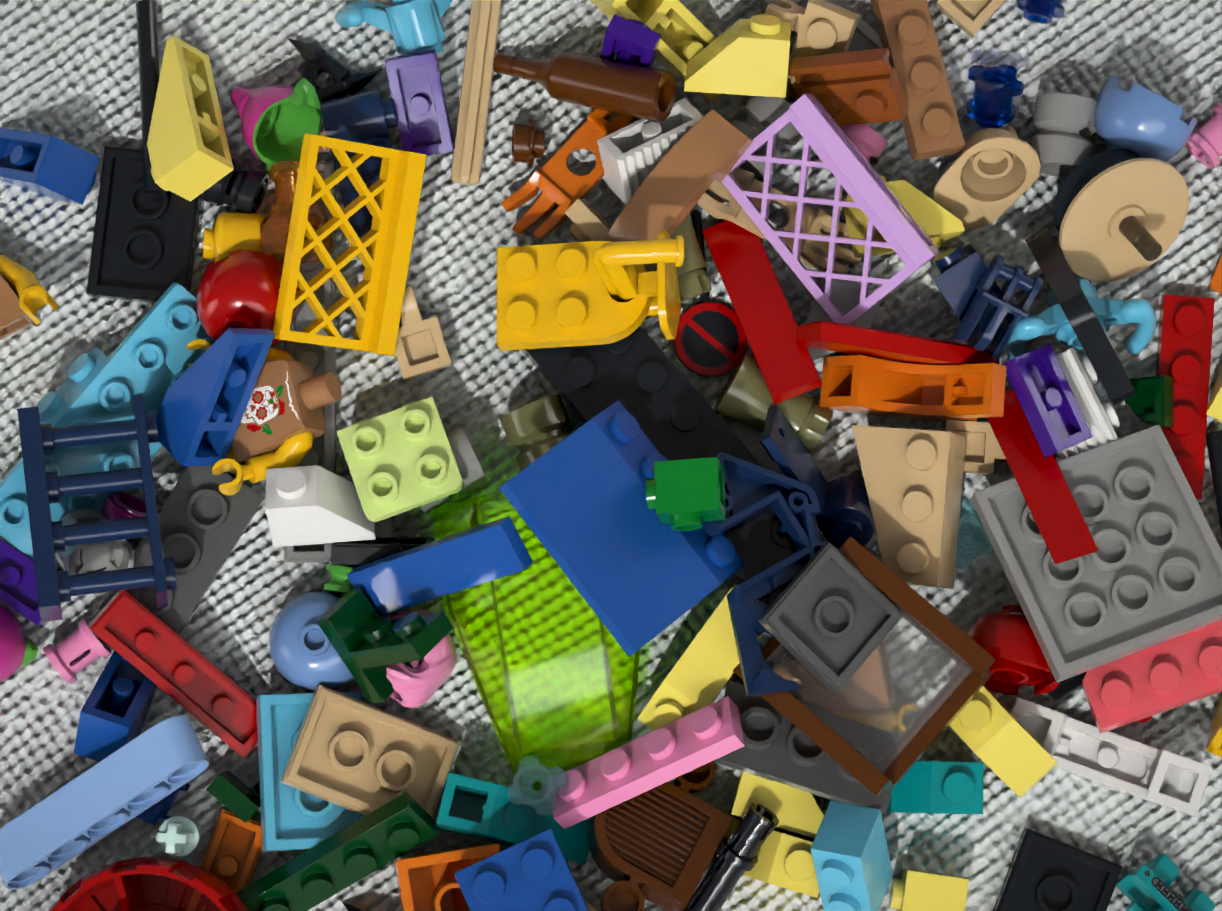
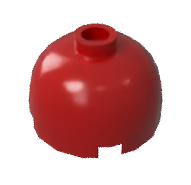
[197,249,300,347]
[957,604,1060,695]

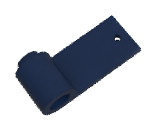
[320,90,398,250]
[759,405,874,549]

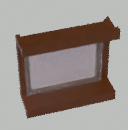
[733,536,996,797]

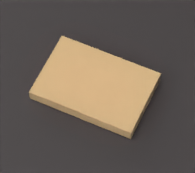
[280,685,460,817]

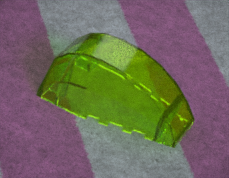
[433,493,641,799]

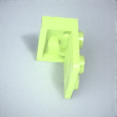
[336,396,463,522]

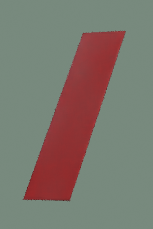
[987,389,1099,564]

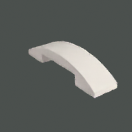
[1011,697,1213,817]

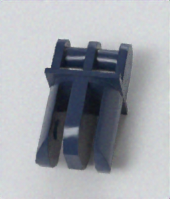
[952,254,1044,362]

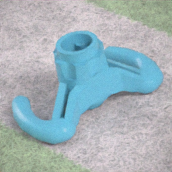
[335,0,453,55]
[1006,273,1157,360]

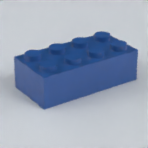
[454,827,590,911]

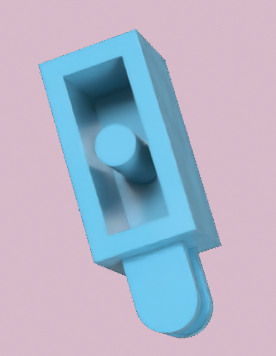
[811,801,893,911]

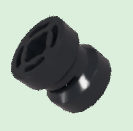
[203,158,270,214]

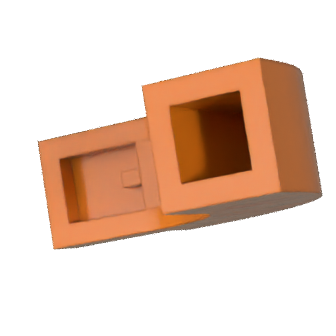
[820,355,1007,421]

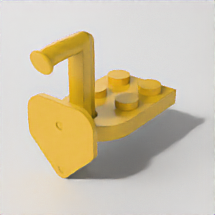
[497,231,684,351]

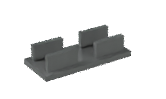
[98,465,266,635]
[714,680,901,816]

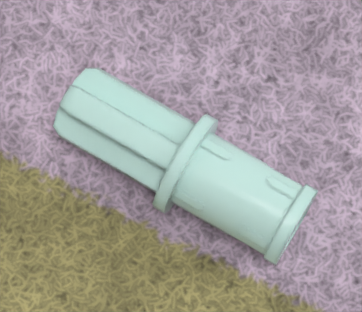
[156,816,202,857]

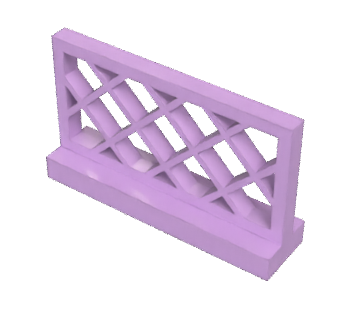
[721,94,941,325]

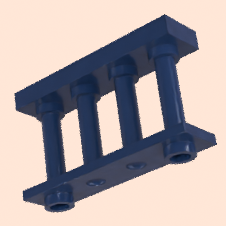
[17,395,177,622]

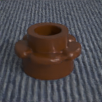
[512,118,544,167]

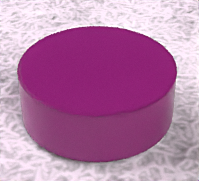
[102,491,146,520]

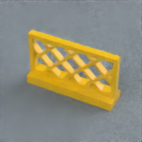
[273,133,427,356]

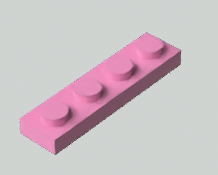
[550,696,745,829]

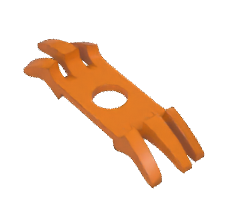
[501,109,642,240]

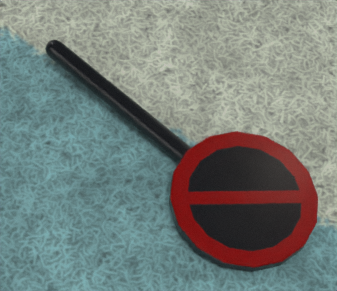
[673,210,747,377]

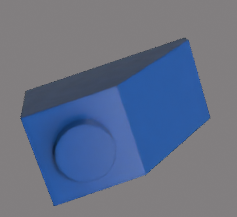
[0,127,100,205]
[74,650,157,762]

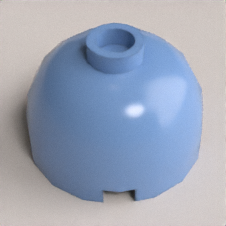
[1094,75,1198,162]
[269,591,355,692]

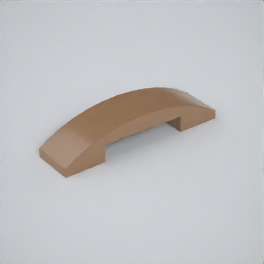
[604,109,753,272]

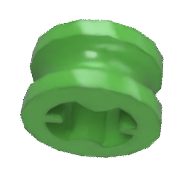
[323,564,354,594]

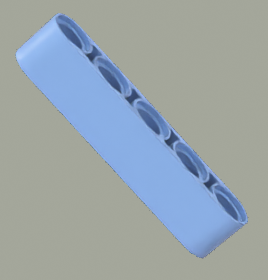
[0,715,209,890]

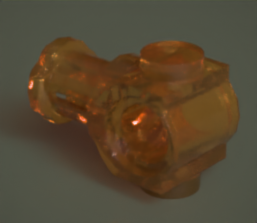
[260,160,333,264]

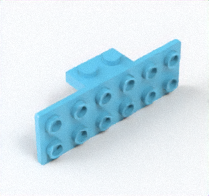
[0,282,215,568]

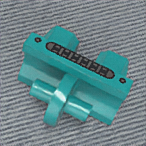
[1116,854,1216,911]

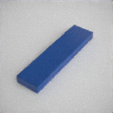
[347,516,533,616]

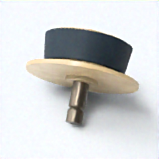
[1053,149,1189,282]

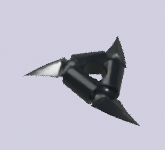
[287,38,382,102]

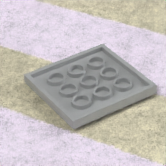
[971,424,1222,683]

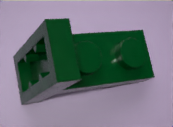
[316,589,454,704]

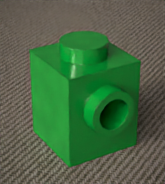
[646,457,726,531]

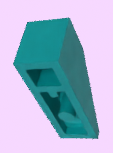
[823,761,984,814]

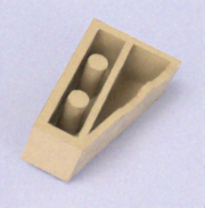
[852,425,967,589]

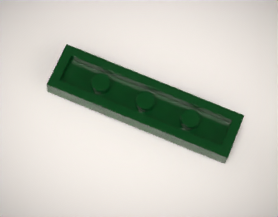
[236,792,438,911]

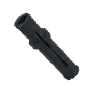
[683,803,779,911]

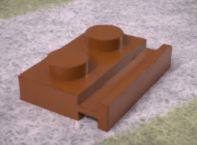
[788,48,909,126]

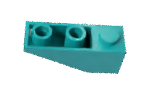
[436,772,590,865]

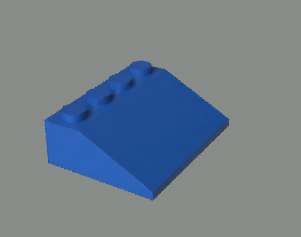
[499,400,745,657]

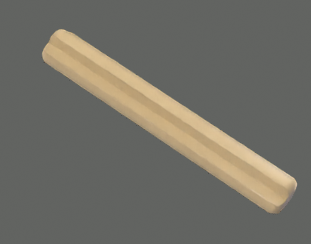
[450,0,502,186]

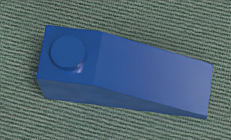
[156,328,275,466]

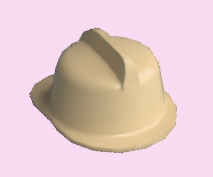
[932,125,1041,229]

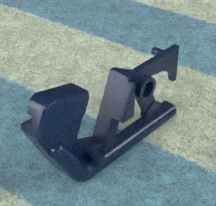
[702,453,827,696]

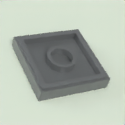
[757,542,904,693]

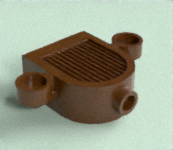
[588,761,733,911]

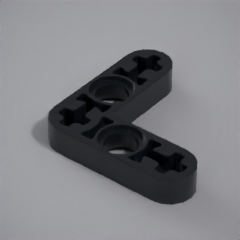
[1025,228,1137,406]

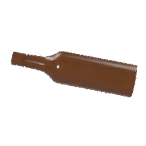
[493,51,676,122]

